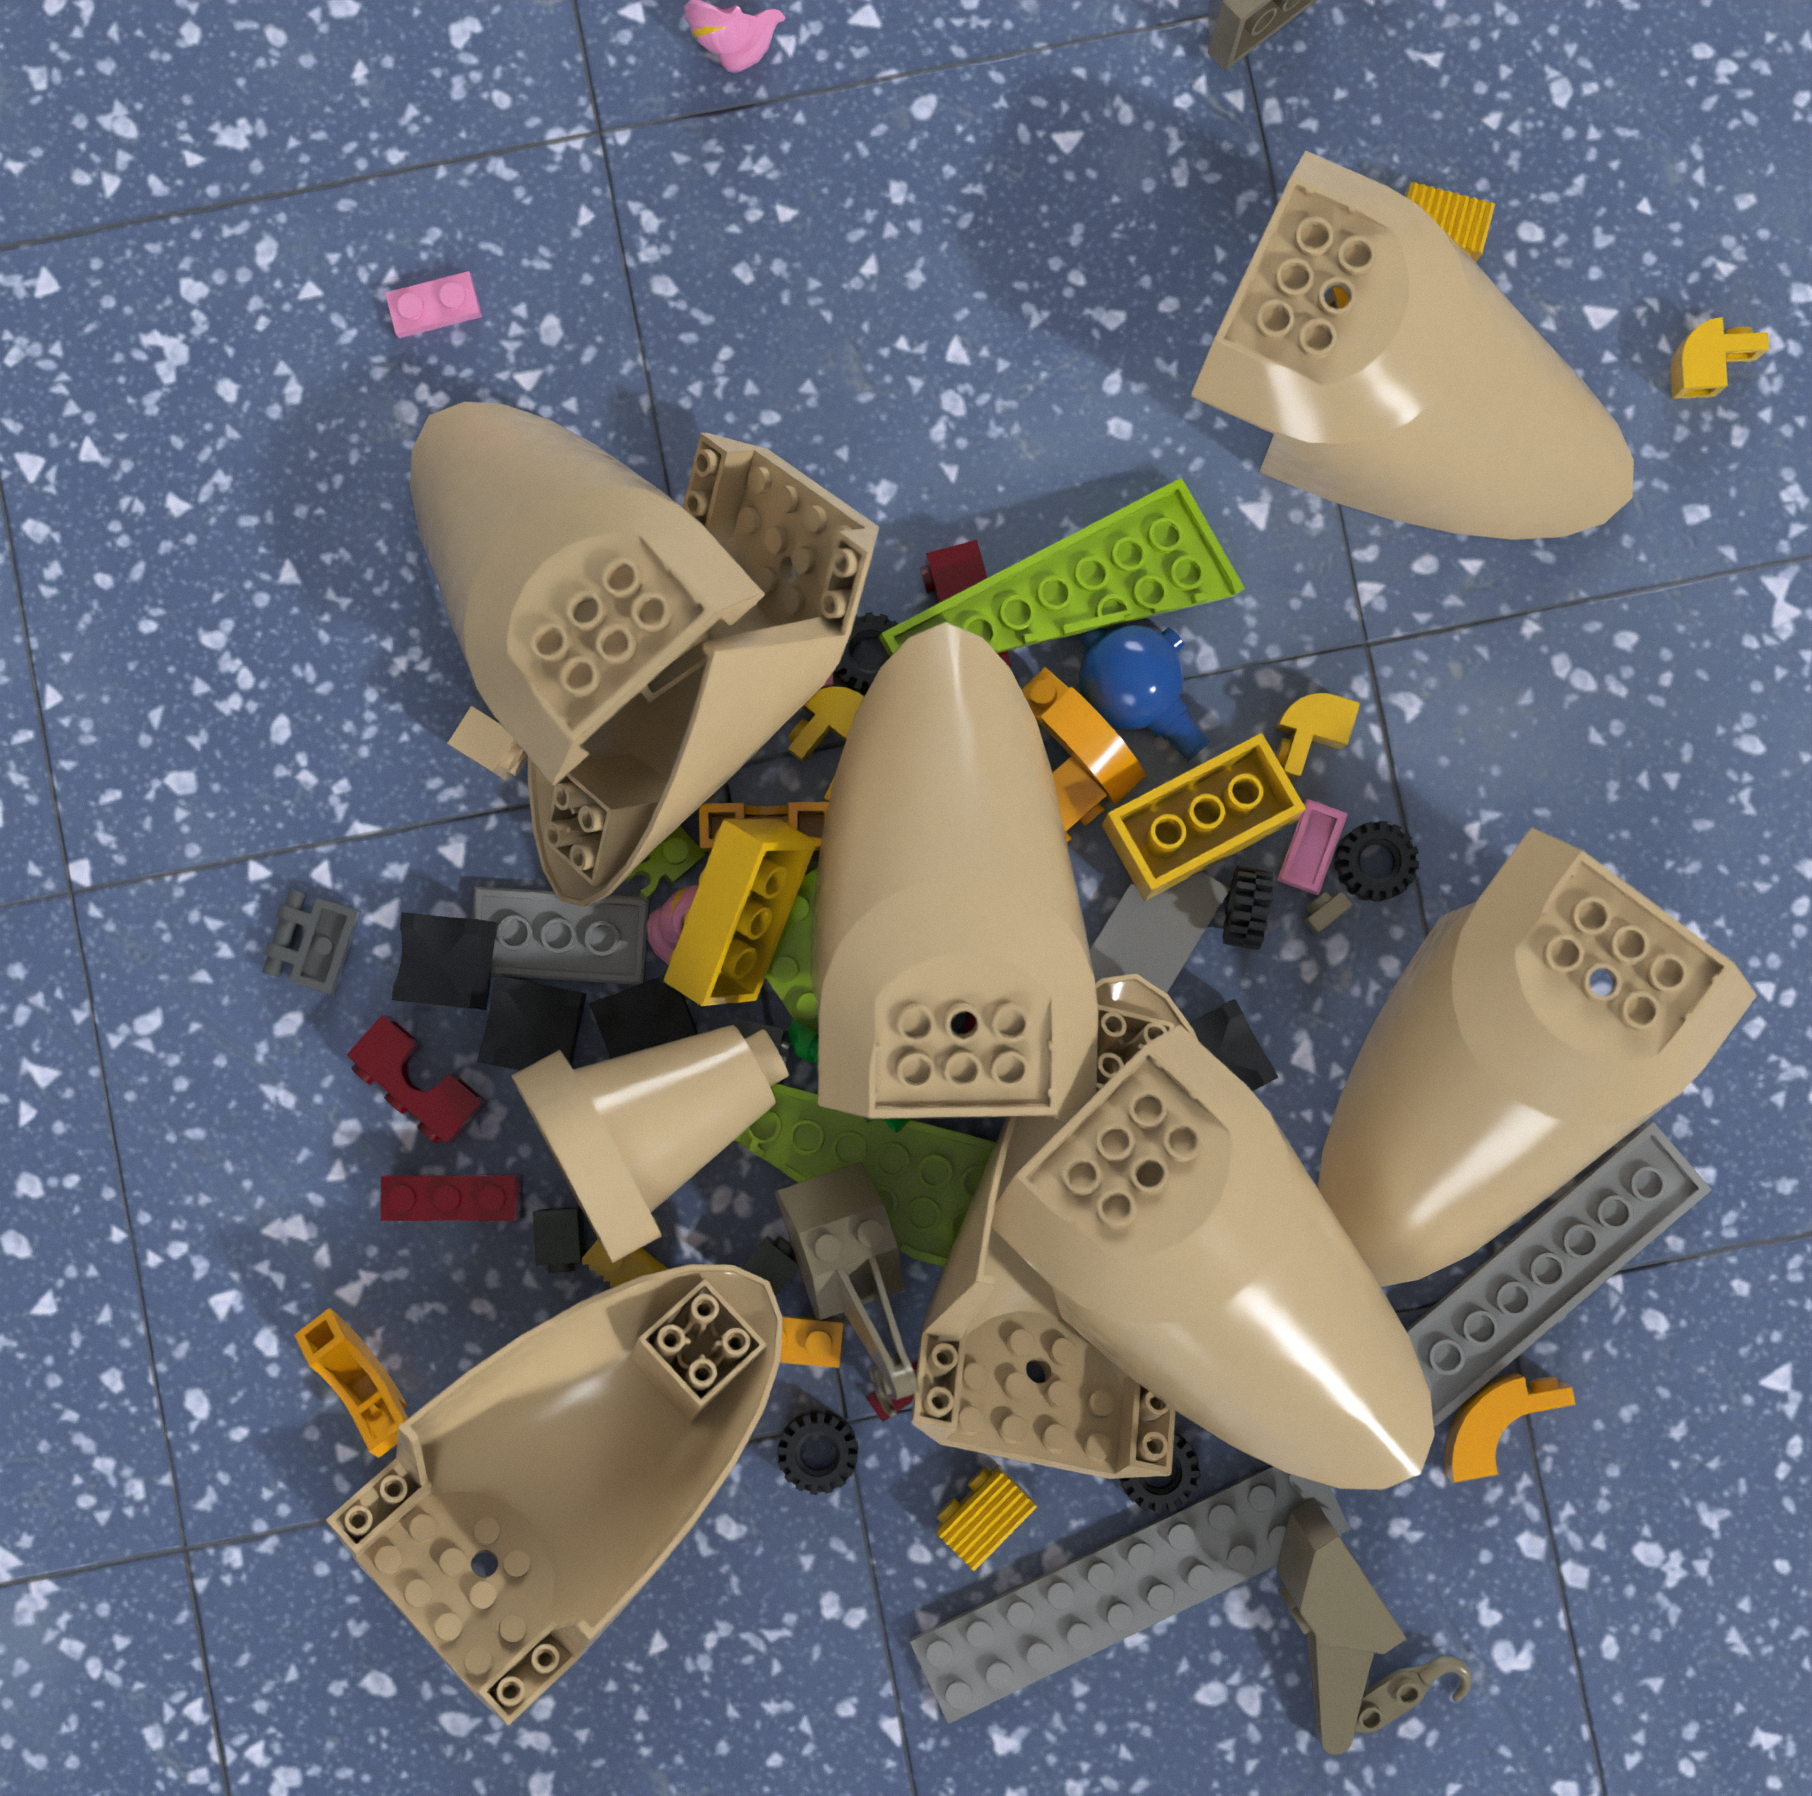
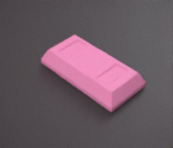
[1277,799,1348,896]

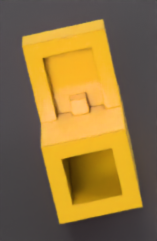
[1670,317,1769,399]
[787,687,864,764]
[1274,693,1360,781]

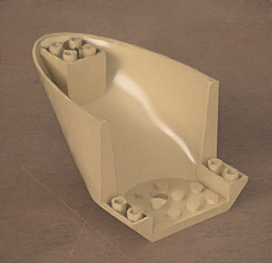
[1190,151,1634,540]
[410,402,765,785]
[528,433,879,907]
[810,622,1098,1118]
[1317,828,1757,1287]
[911,973,1199,1479]
[991,1025,1434,1490]
[326,1264,783,1726]

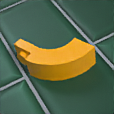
[1021,667,1147,805]
[294,1308,409,1458]
[1444,1372,1576,1483]

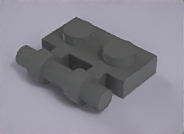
[262,889,361,995]

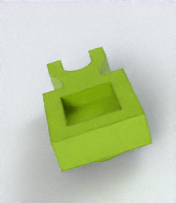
[625,825,706,901]

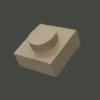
[1301,891,1353,935]

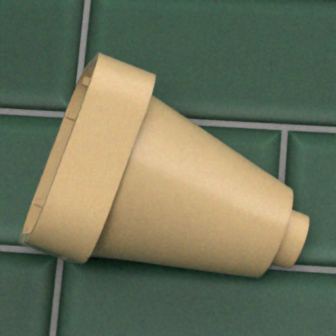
[511,1025,789,1263]

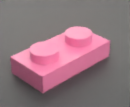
[385,271,482,338]

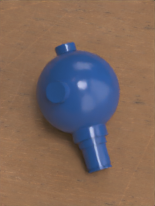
[1079,625,1211,762]

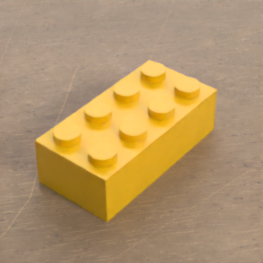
[1101,733,1306,902]
[663,819,817,1006]

